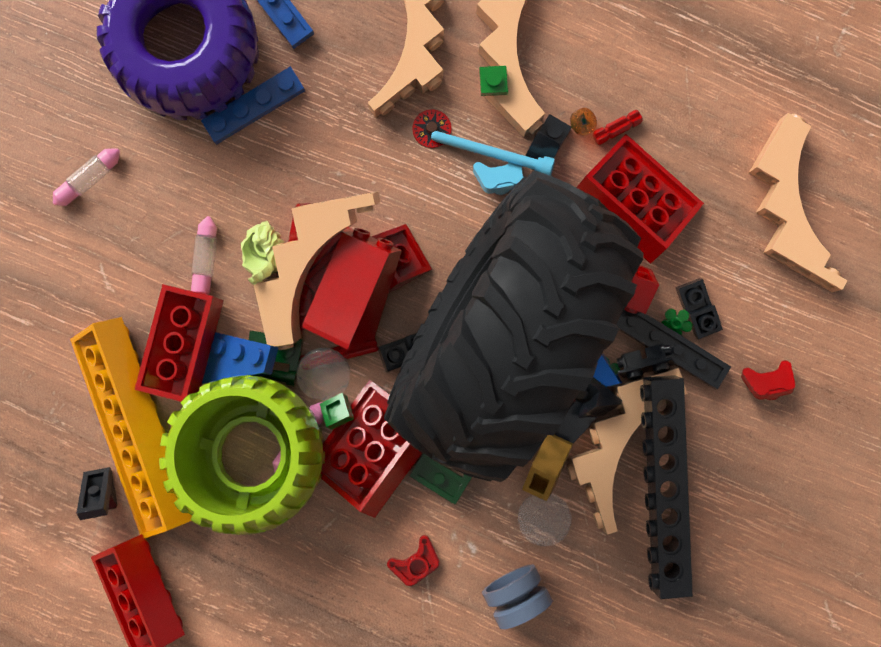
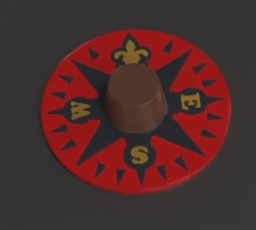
[412,109,451,148]

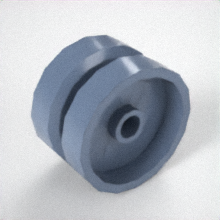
[482,564,553,630]

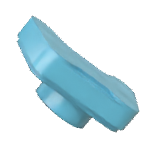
[473,162,523,195]

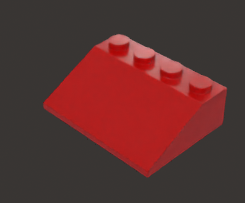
[576,134,704,264]
[320,380,422,518]

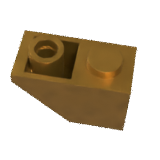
[522,435,573,502]

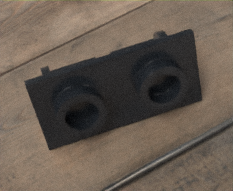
[617,343,676,380]

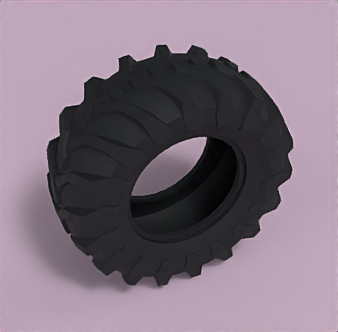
[384,171,643,482]

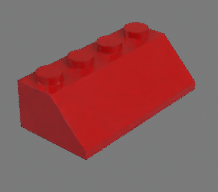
[134,284,224,402]
[91,534,185,647]

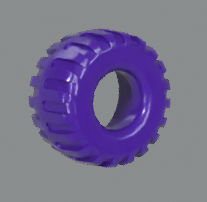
[96,0,259,121]

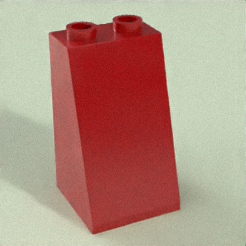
[302,228,402,350]

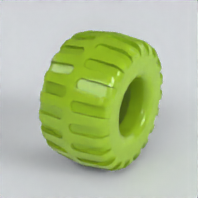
[159,375,325,535]

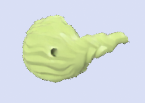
[241,221,285,285]

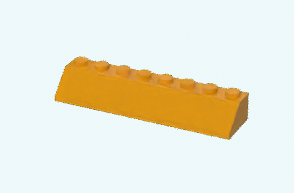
[70,317,192,539]

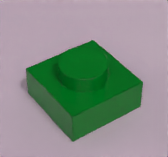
[479,66,508,96]
[320,393,354,430]

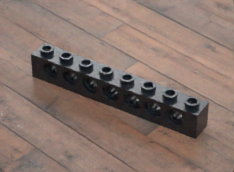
[640,375,693,600]

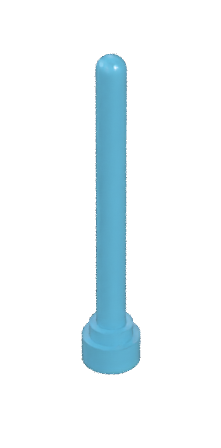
[431,131,555,176]

